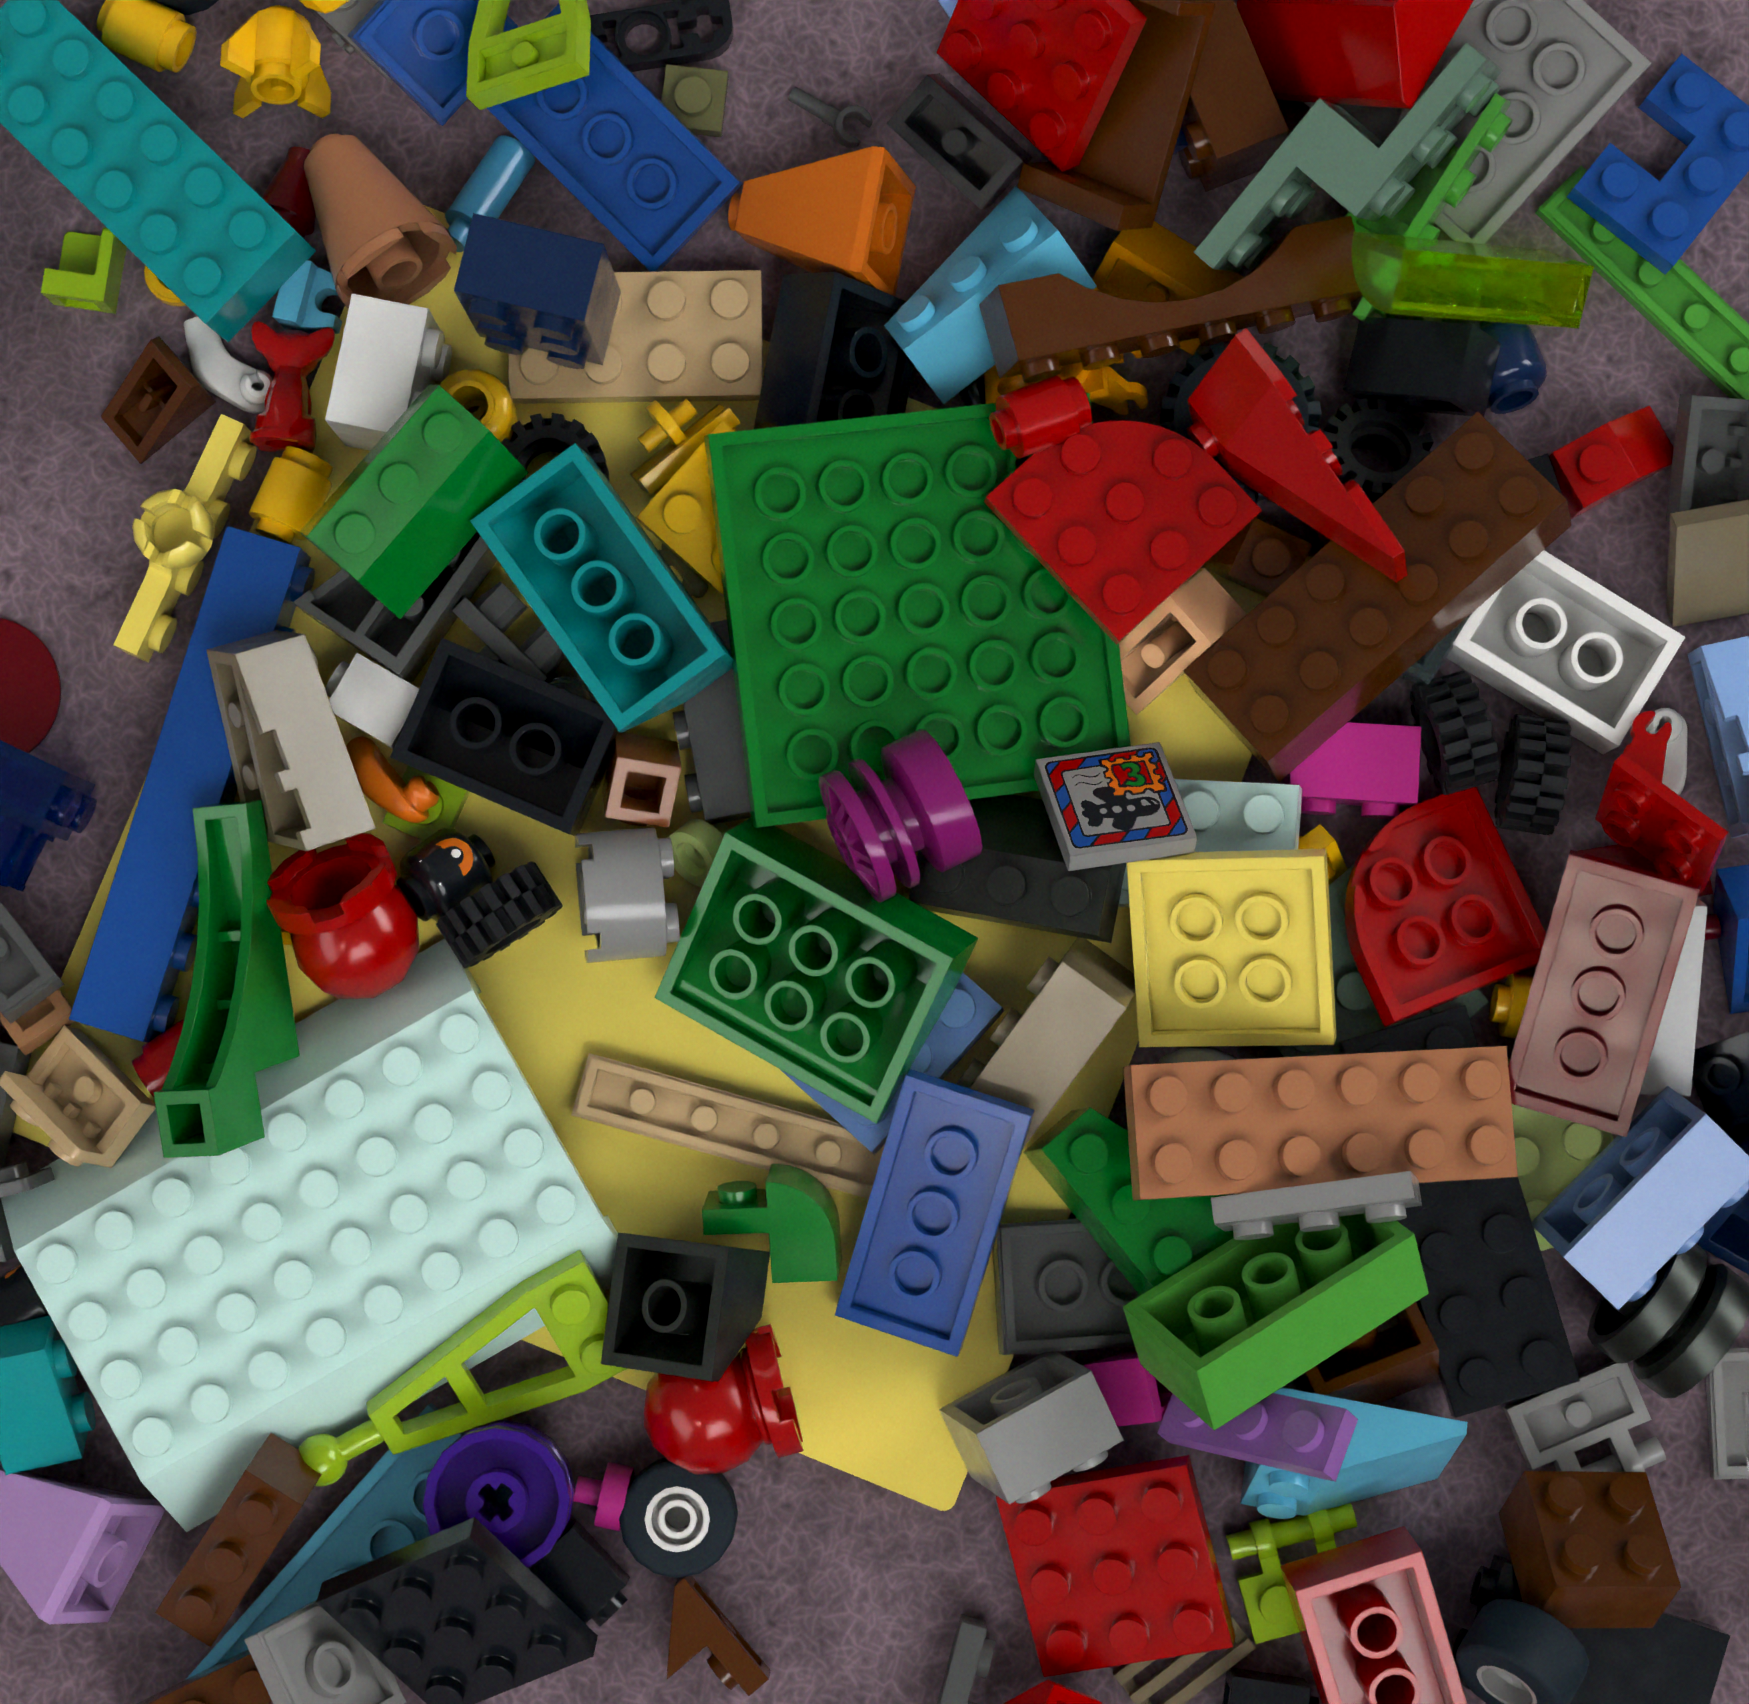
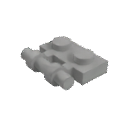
[1502,1360,1666,1472]

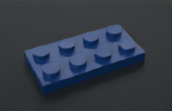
[487,3,743,272]
[835,1069,1035,1357]

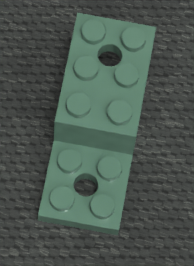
[1193,42,1503,273]

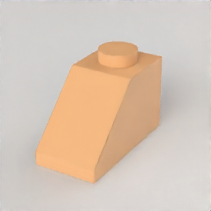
[1119,568,1247,715]

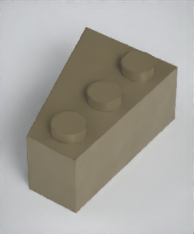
[956,937,1135,1148]

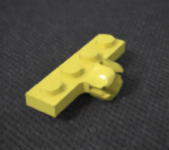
[113,414,257,663]

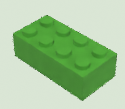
[1123,1213,1429,1430]

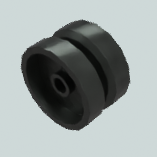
[1587,1243,1749,1398]

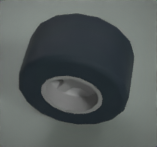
[1455,1599,1589,1704]

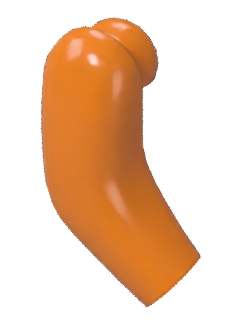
[346,736,439,823]

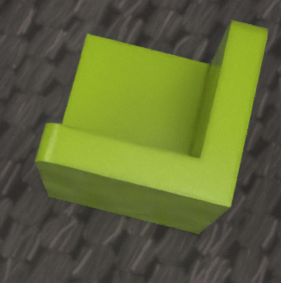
[41,227,127,314]

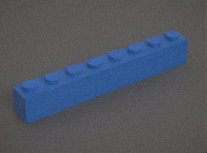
[69,526,315,1042]

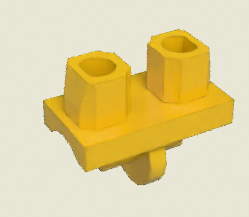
[630,399,741,495]

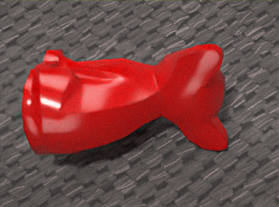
[250,321,335,454]

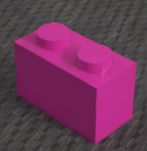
[1283,722,1421,819]

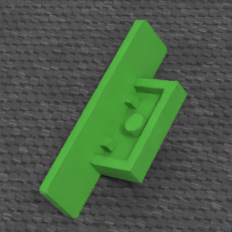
[1345,93,1513,322]

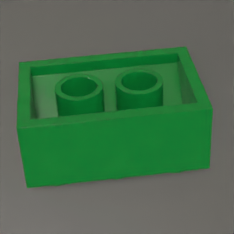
[300,384,529,619]

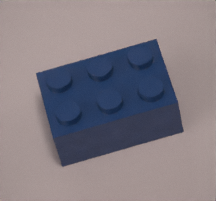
[454,213,621,369]

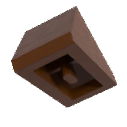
[101,336,216,464]

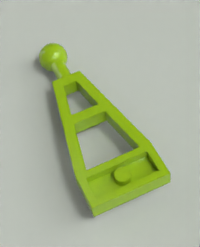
[466,0,591,110]
[298,1250,628,1487]

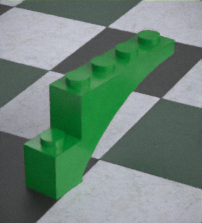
[153,800,300,1158]

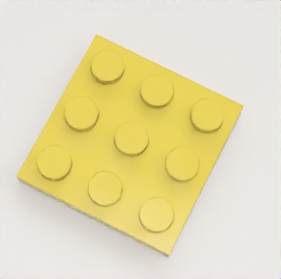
[1126,849,1337,1047]

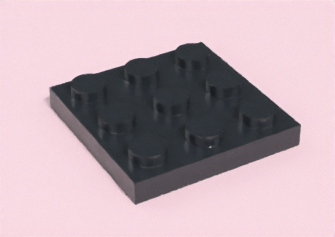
[316,1517,598,1704]

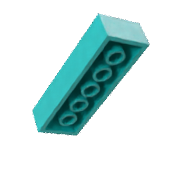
[0,0,316,342]

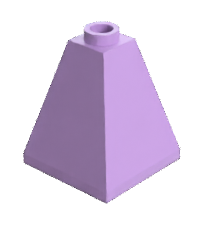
[0,1467,166,1625]

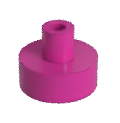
[574,1462,634,1532]

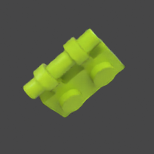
[1225,1503,1358,1644]

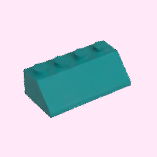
[470,443,734,733]

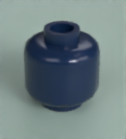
[1478,315,1547,414]

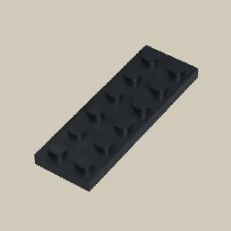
[1338,1005,1580,1418]

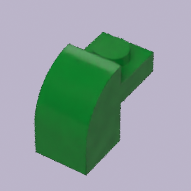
[702,1164,842,1283]

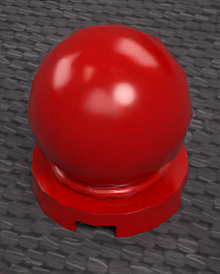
[266,833,419,999]
[644,1324,804,1475]

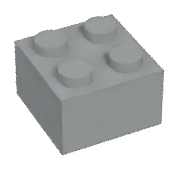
[939,1351,1124,1504]

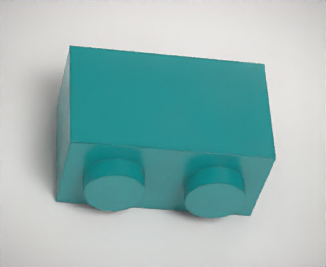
[0,1316,96,1475]

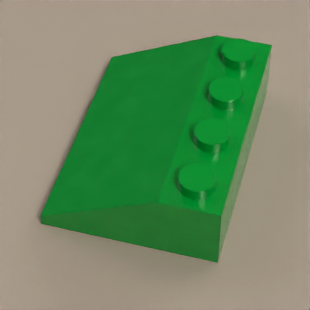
[654,817,978,1124]

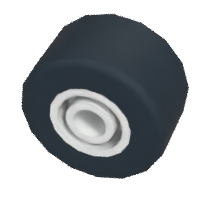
[619,1458,738,1578]

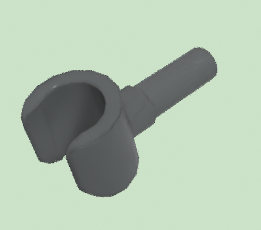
[788,87,873,148]

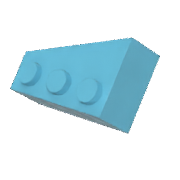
[884,186,1097,404]

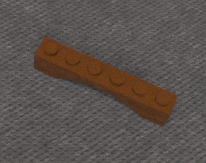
[979,216,1372,383]

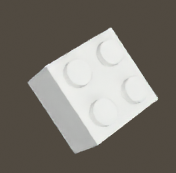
[325,294,452,451]

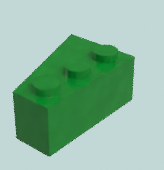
[1024,1107,1234,1295]

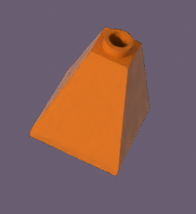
[728,146,916,296]

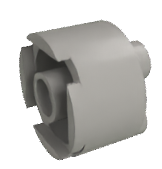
[575,827,680,963]

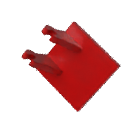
[1595,711,1729,896]

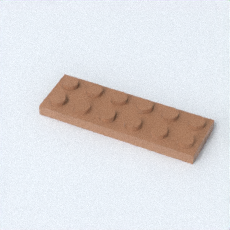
[1123,1046,1518,1201]

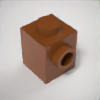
[602,731,682,828]

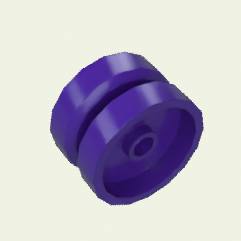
[423,1420,575,1568]

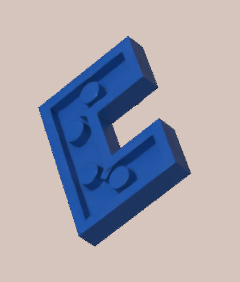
[1567,53,1749,275]

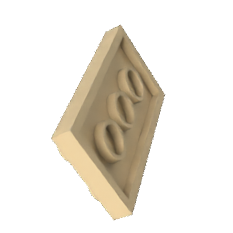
[508,270,763,404]

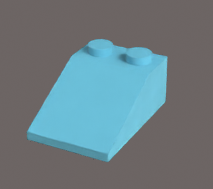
[1240,1387,1468,1519]

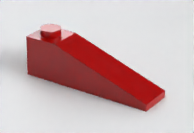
[1187,328,1407,583]

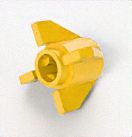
[220,5,331,119]

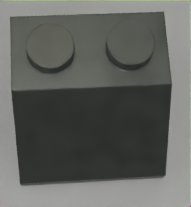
[601,1232,770,1382]

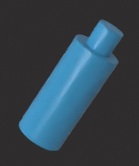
[445,135,535,252]

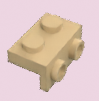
[0,1025,156,1168]

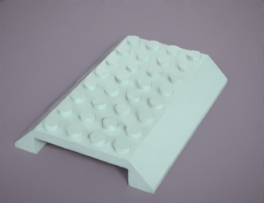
[1,939,618,1532]

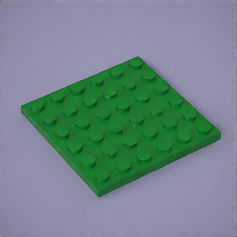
[704,393,1131,828]

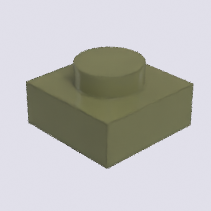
[662,64,729,137]

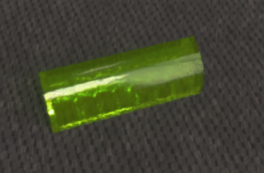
[1352,231,1594,329]

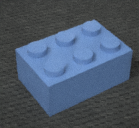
[1532,1086,1749,1310]

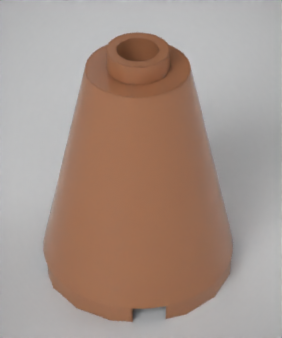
[304,134,457,309]

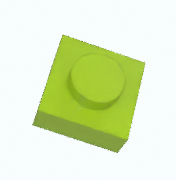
[382,765,470,841]

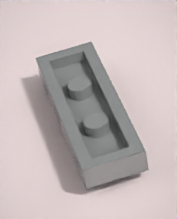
[1211,1171,1422,1240]

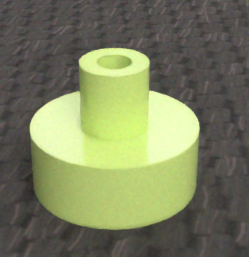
[668,819,730,887]

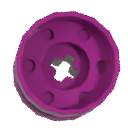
[819,729,983,902]

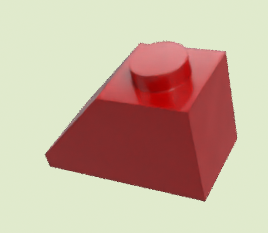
[1549,405,1674,519]

